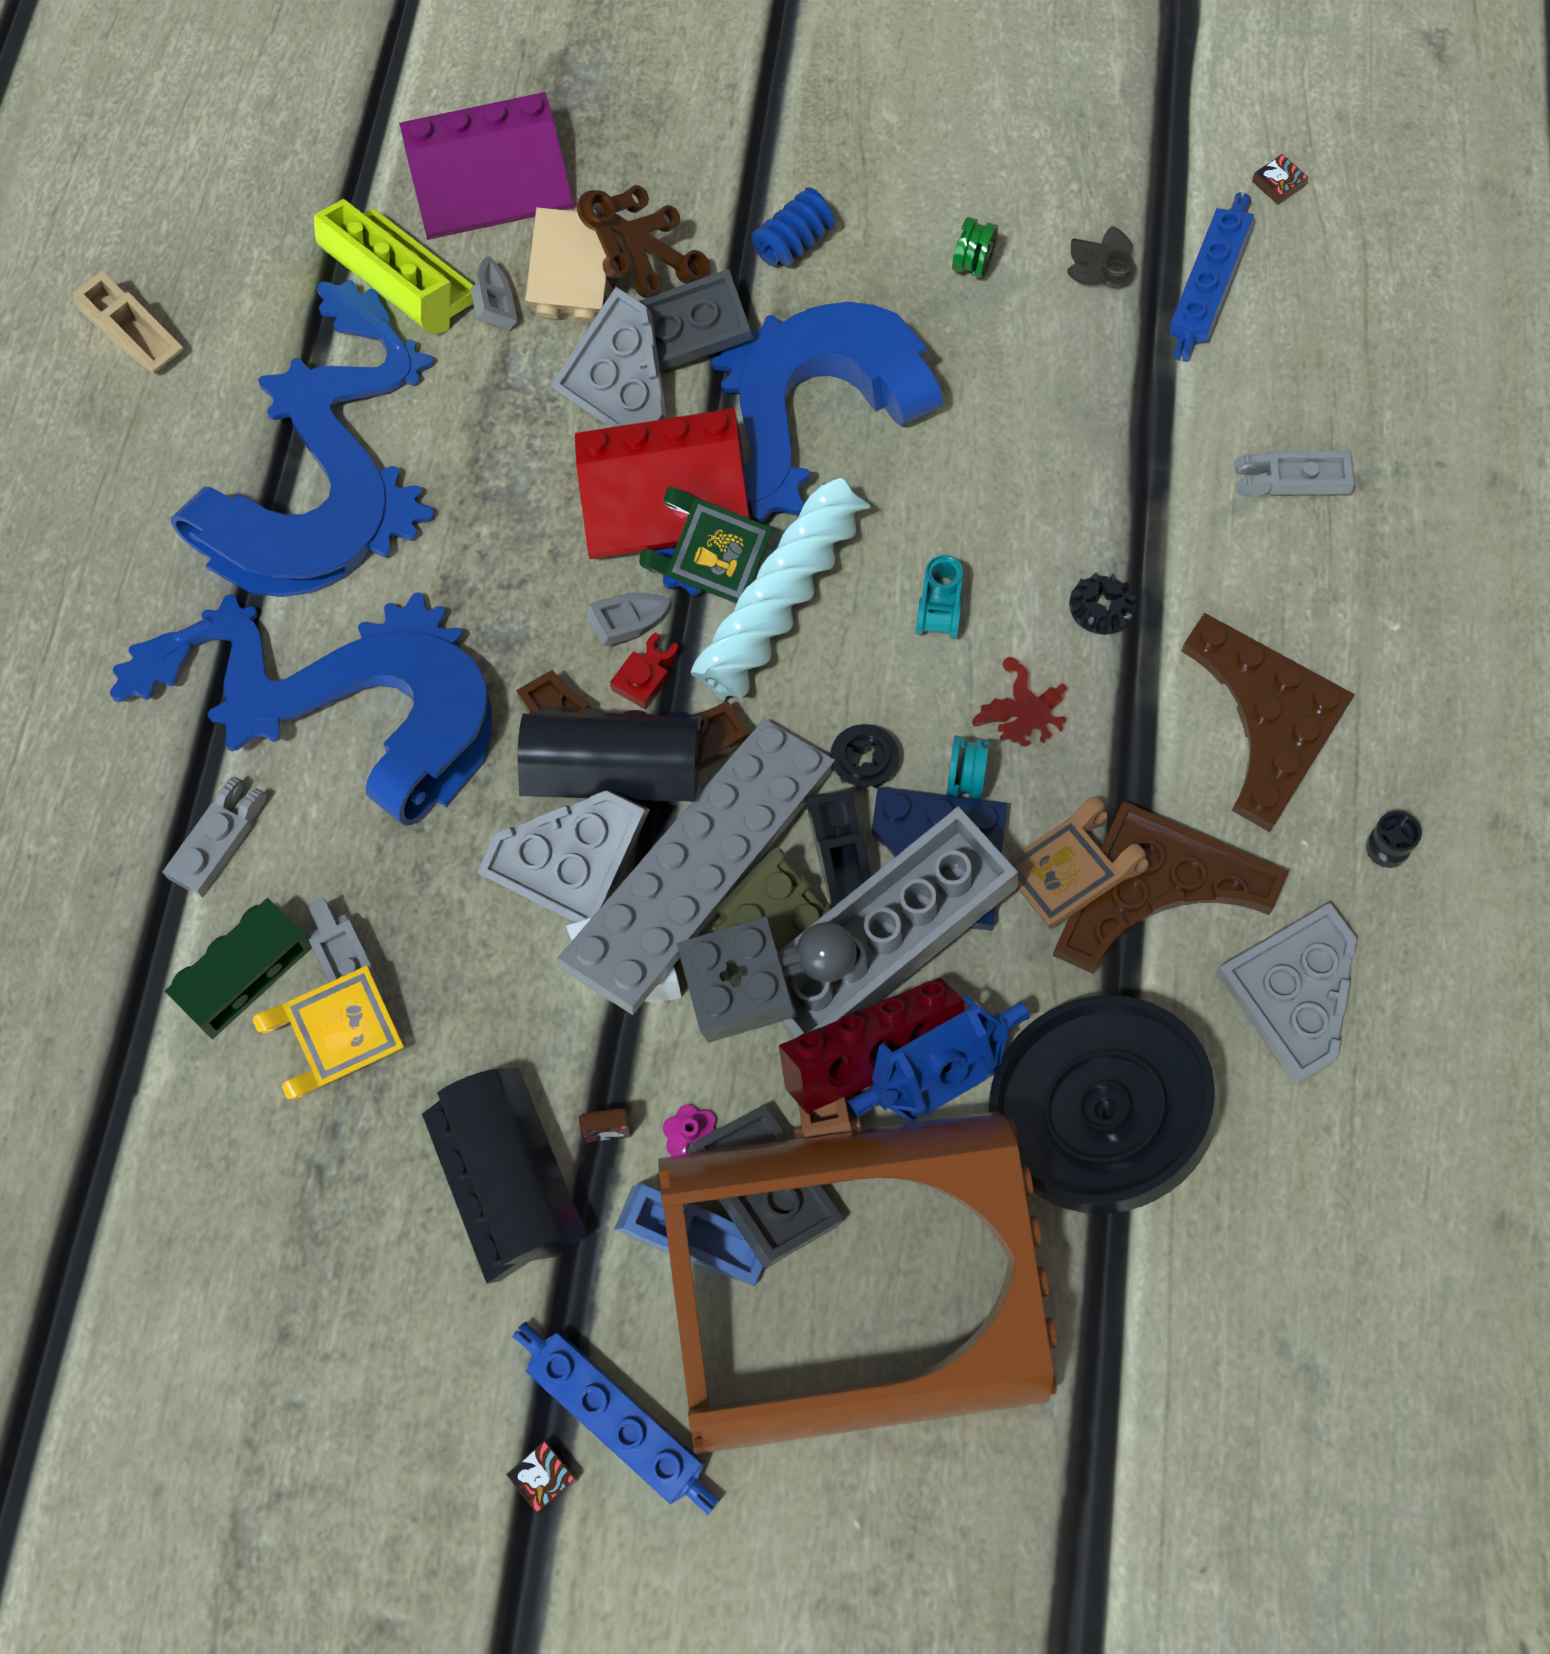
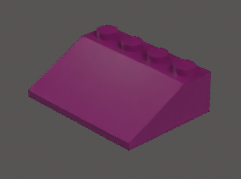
[399,92,574,240]

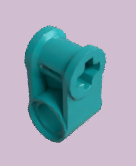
[915,555,963,639]

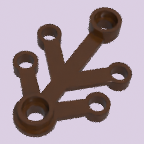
[577,185,710,298]

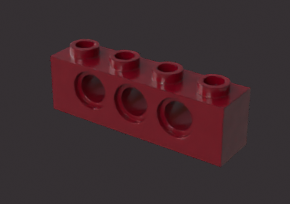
[779,977,965,1114]

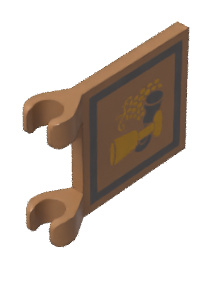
[1008,797,1149,930]

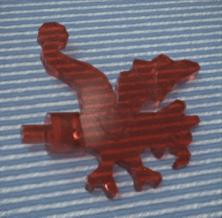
[972,657,1067,747]

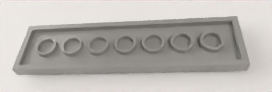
[557,719,835,1015]

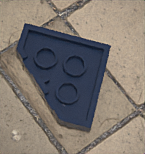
[872,787,1007,931]

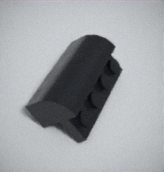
[517,707,702,802]
[422,1068,587,1284]

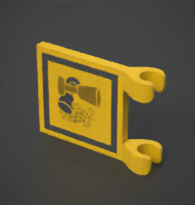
[253,965,405,1099]

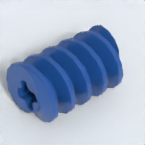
[751,187,836,267]

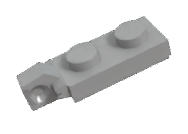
[308,898,389,1002]

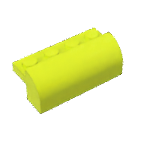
[314,199,474,334]

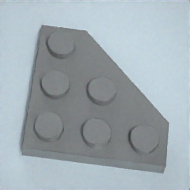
[550,287,667,427]
[477,790,650,923]
[1216,903,1357,1086]

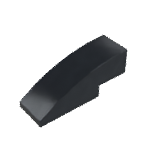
[805,787,871,908]

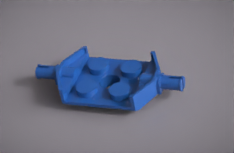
[847,995,1030,1123]

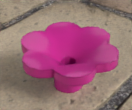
[663,1105,716,1156]

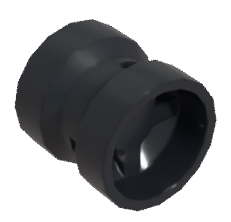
[1366,810,1422,868]

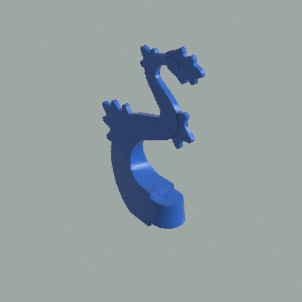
[170,280,434,597]
[650,302,943,595]
[110,592,492,826]

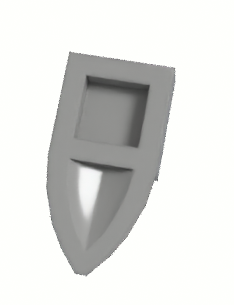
[471,256,518,330]
[585,593,670,647]

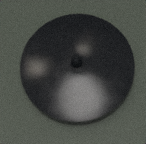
[989,995,1219,1214]

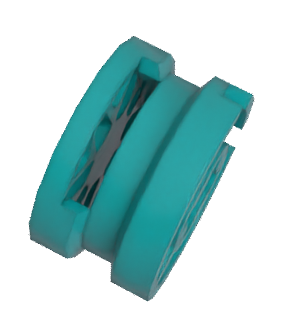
[946,735,989,800]

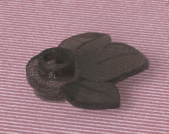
[1067,226,1136,288]

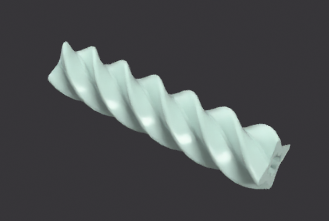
[690,478,871,701]

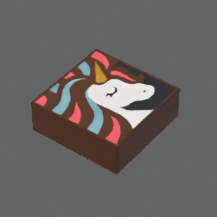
[1252,154,1308,204]
[579,1108,631,1143]
[506,1440,577,1515]

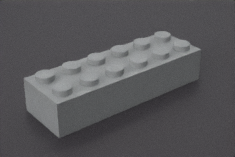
[779,806,1018,1039]

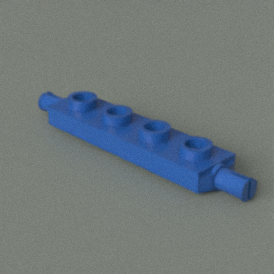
[1170,192,1254,361]
[512,1321,721,1516]

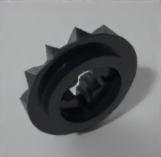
[1069,572,1136,635]
[830,724,899,790]

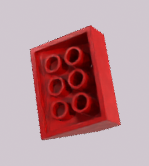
[575,408,750,559]

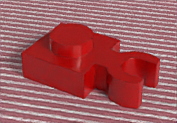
[610,633,679,710]

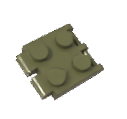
[711,847,832,951]

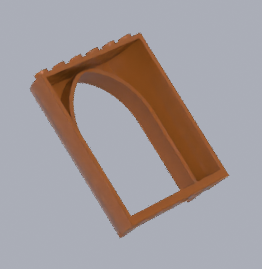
[658,1111,1057,1455]

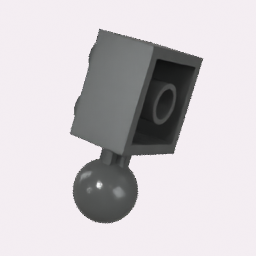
[677,916,857,1043]

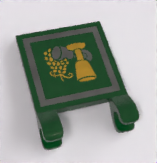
[639,487,773,604]

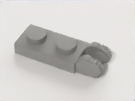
[1234,451,1355,497]
[162,776,267,898]

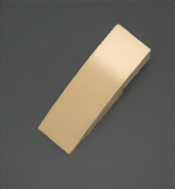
[72,270,183,374]

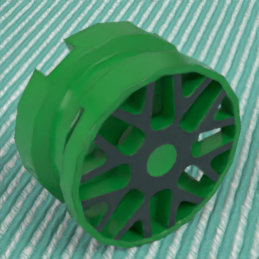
[952,217,998,278]

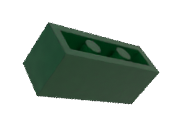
[165,898,312,1040]

